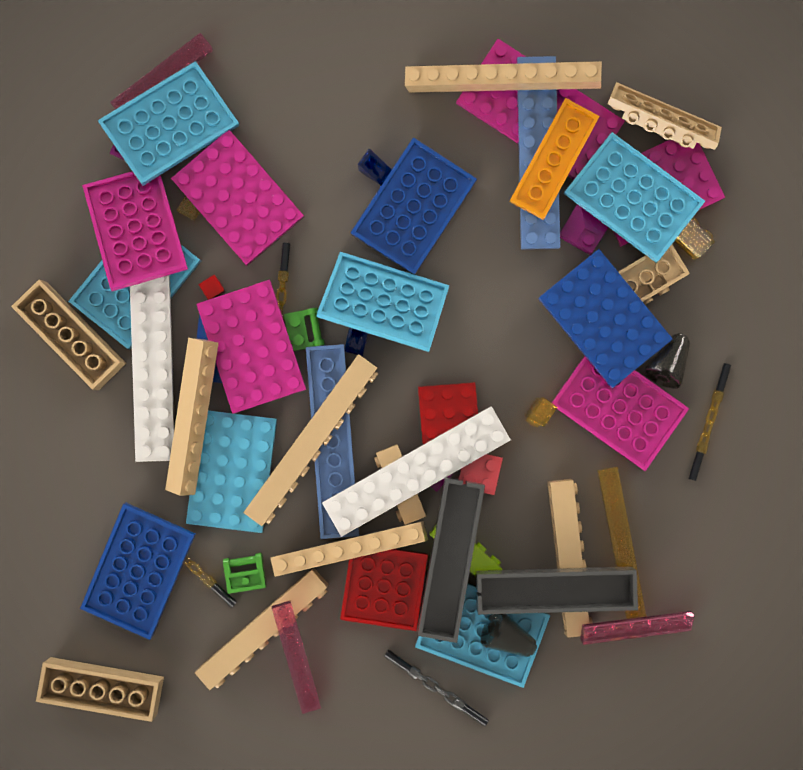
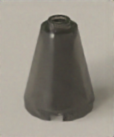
[645,333,690,389]
[481,614,537,657]

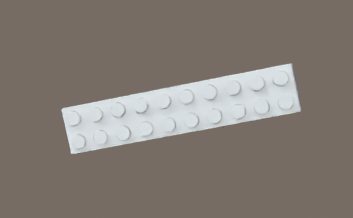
[130,275,175,462]
[322,406,511,537]

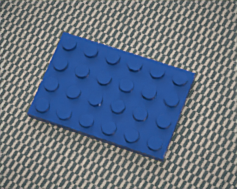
[351,137,477,275]
[538,249,673,388]
[80,503,196,640]

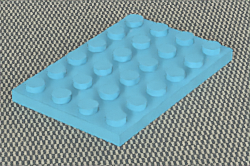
[98,61,239,186]
[564,132,705,263]
[68,245,201,350]
[317,252,449,352]
[186,410,277,533]
[415,583,550,688]

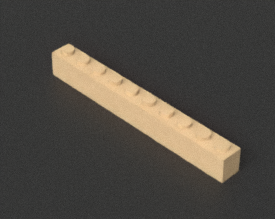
[405,61,602,93]
[243,354,378,526]

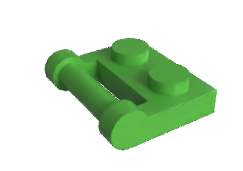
[284,308,325,351]
[223,553,267,594]

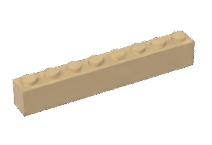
[165,338,218,496]
[547,479,593,638]
[271,521,428,577]
[195,568,329,690]

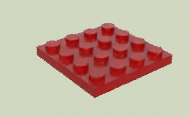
[340,549,428,631]

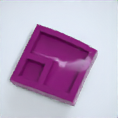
[560,204,609,255]

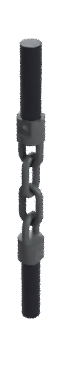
[384,650,489,726]

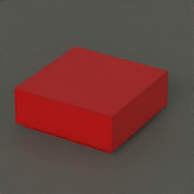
[198,274,225,300]

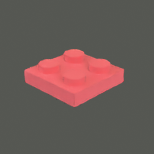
[458,454,503,495]

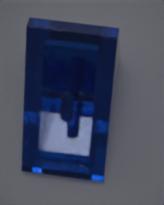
[358,148,392,186]
[345,327,369,356]

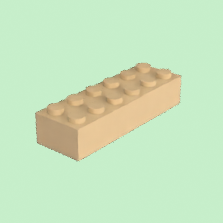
[11,279,127,390]
[36,657,164,722]

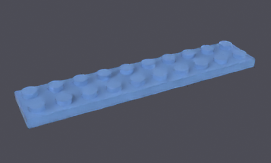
[517,56,560,249]
[306,344,359,539]

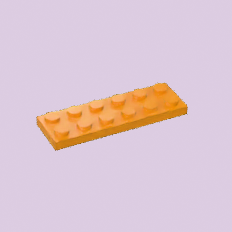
[509,98,600,220]

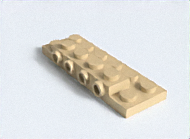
[607,82,722,150]
[619,245,690,305]

